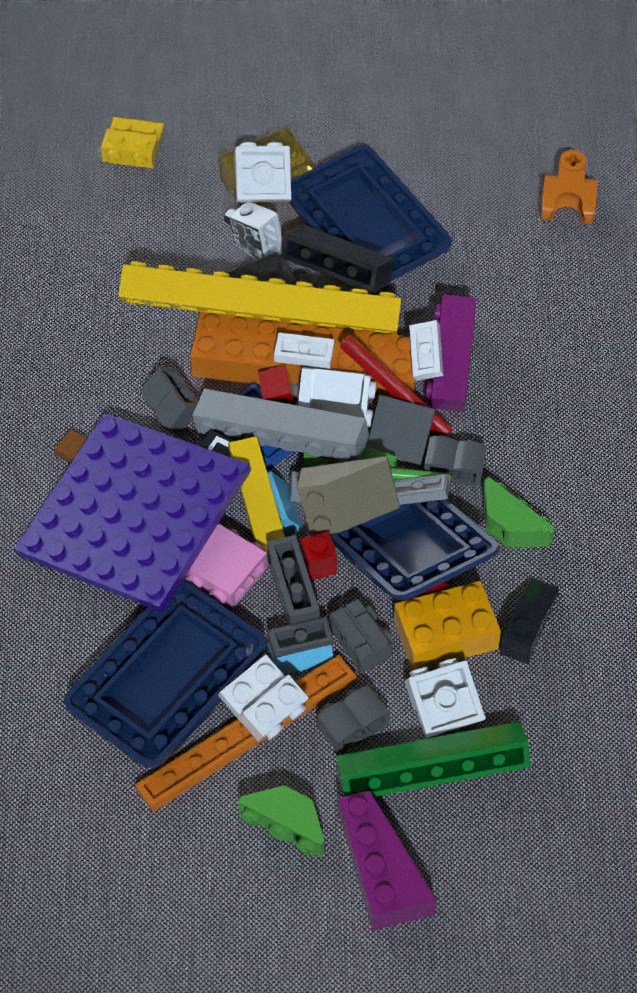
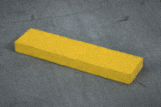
[228,436,285,553]

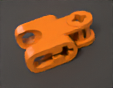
[540,150,598,225]

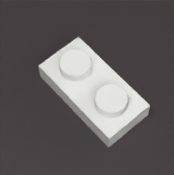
[410,320,444,381]
[274,333,335,369]

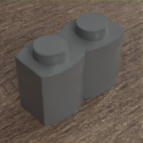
[141,366,198,431]
[424,435,487,486]
[317,686,390,754]

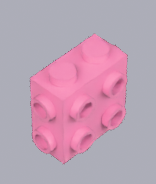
[184,524,267,610]

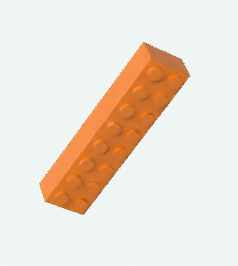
[190,312,416,399]

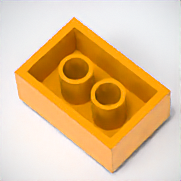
[394,581,501,671]

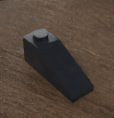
[500,579,560,665]

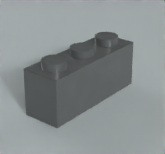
[267,535,320,625]

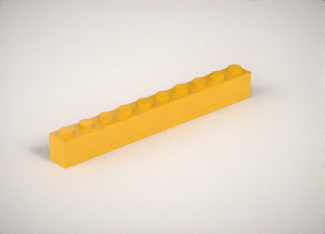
[118,261,401,335]

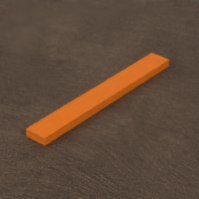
[135,654,357,812]

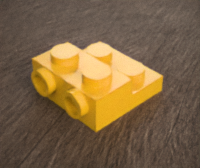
[101,117,164,168]

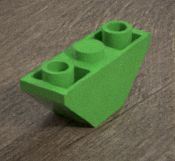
[483,476,555,548]
[238,785,325,858]

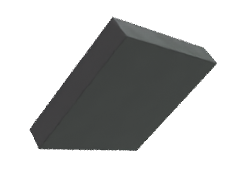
[367,395,436,465]

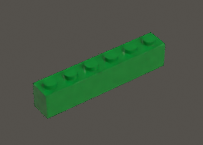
[335,722,531,797]

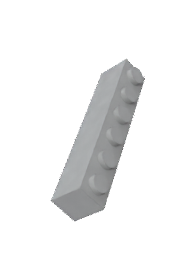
[192,389,369,462]

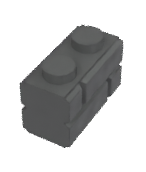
[329,599,394,673]

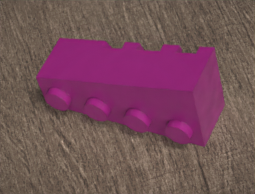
[426,295,476,412]
[338,791,437,931]

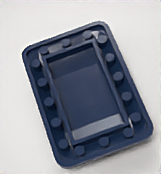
[289,146,452,281]
[330,499,499,600]
[64,581,265,768]

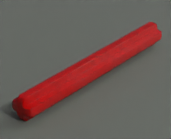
[340,335,452,436]

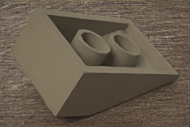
[298,456,400,536]

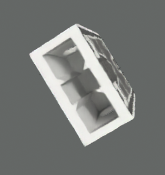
[224,202,283,266]

